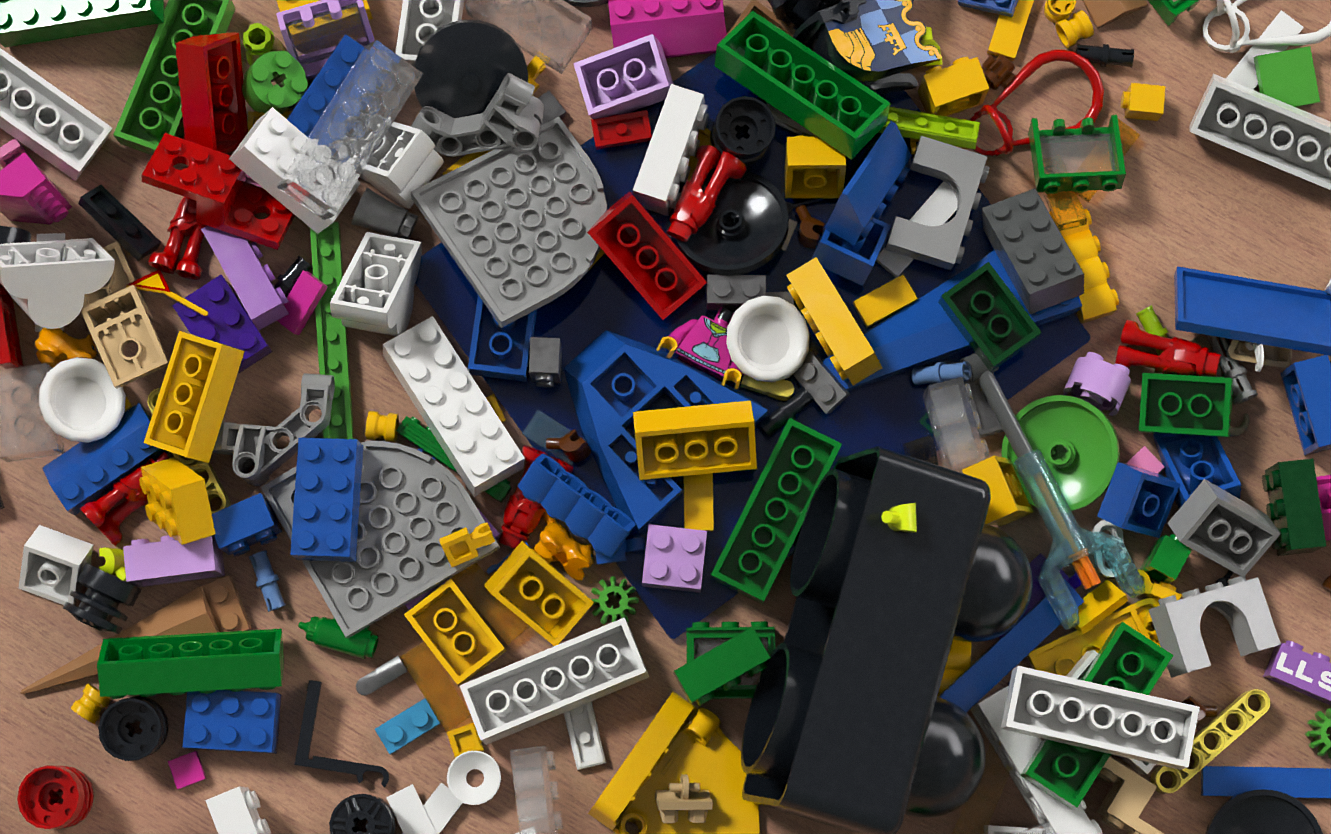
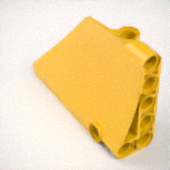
[588,691,760,834]

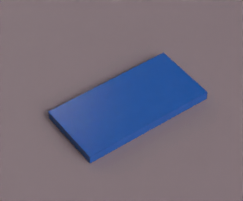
[1174,266,1331,356]

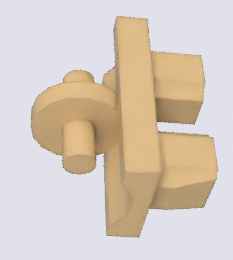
[655,774,713,823]

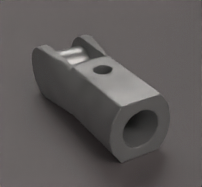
[356,655,408,695]

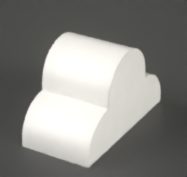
[334,113,444,209]
[330,232,422,336]
[0,238,115,329]

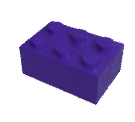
[172,274,273,374]

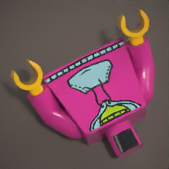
[656,307,742,389]

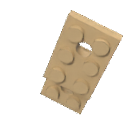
[81,241,169,389]
[1097,757,1164,834]

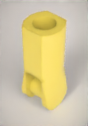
[740,374,794,401]

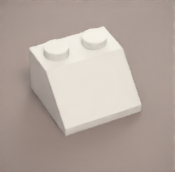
[18,525,94,605]

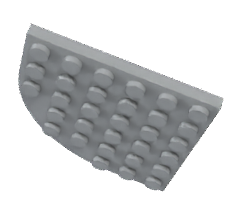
[411,117,607,328]
[261,441,500,639]

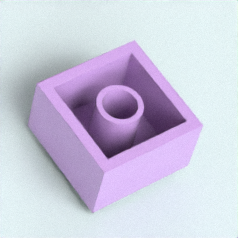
[642,524,707,593]

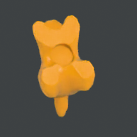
[35,327,97,367]
[533,511,594,580]

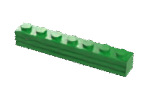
[396,416,512,503]

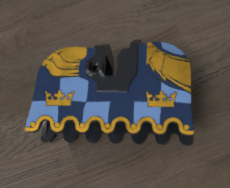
[768,0,941,95]

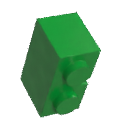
[1140,534,1192,583]

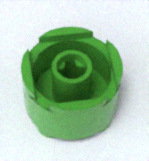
[242,51,308,114]

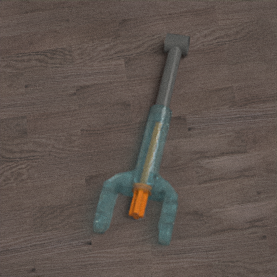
[960,352,1145,629]

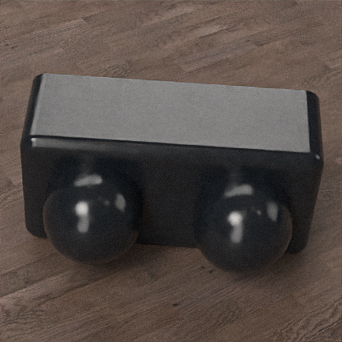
[741,446,1033,834]

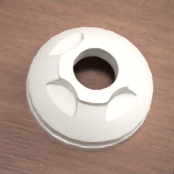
[447,751,501,805]

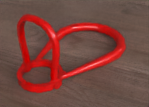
[969,49,1104,156]

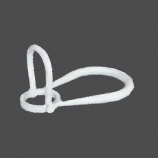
[1202,0,1331,53]

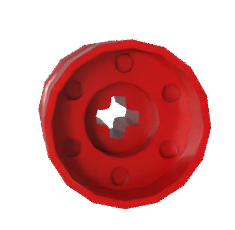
[17,765,94,829]

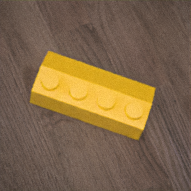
[143,331,245,463]
[633,401,757,480]

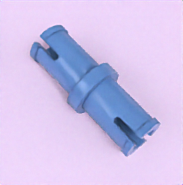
[912,361,972,385]
[249,550,286,612]

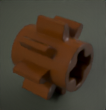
[981,55,1016,90]

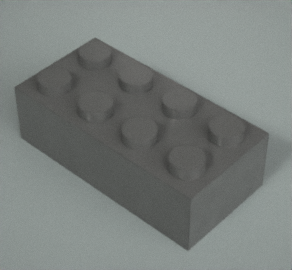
[982,188,1084,314]

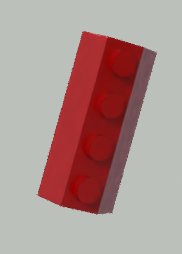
[175,32,248,154]
[587,191,707,320]

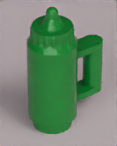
[298,616,379,659]

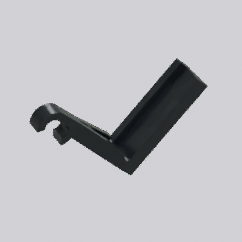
[294,680,389,787]

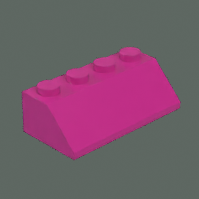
[608,0,727,58]
[0,152,72,225]

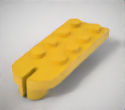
[1027,598,1161,676]

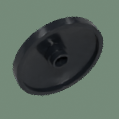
[413,20,528,118]
[676,172,789,276]
[1205,789,1323,834]

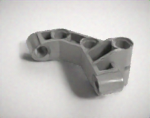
[411,73,545,157]
[213,373,335,486]

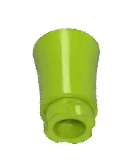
[243,23,285,66]

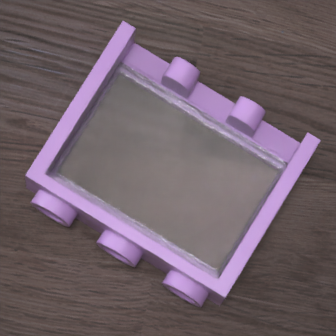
[276,0,380,80]

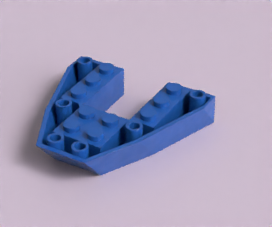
[563,330,768,533]

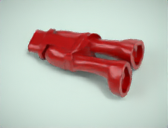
[667,145,747,242]
[148,197,207,280]
[1115,320,1221,377]
[499,445,574,549]
[80,452,170,546]

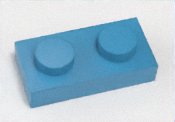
[375,698,441,755]

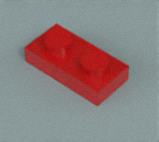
[591,110,652,150]

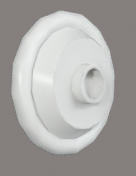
[726,296,810,382]
[39,357,126,443]

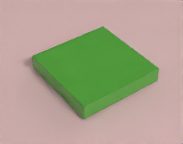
[1253,46,1320,107]

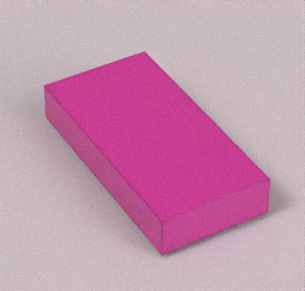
[277,270,328,335]

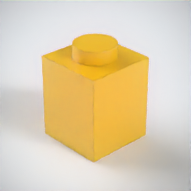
[1121,83,1166,121]

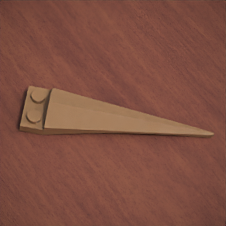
[20,575,252,694]

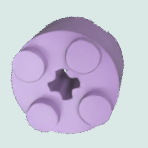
[1063,352,1131,416]

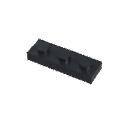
[78,185,161,262]

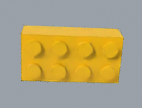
[786,257,882,386]

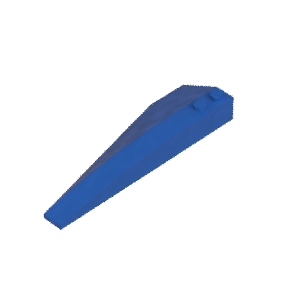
[797,250,1082,404]

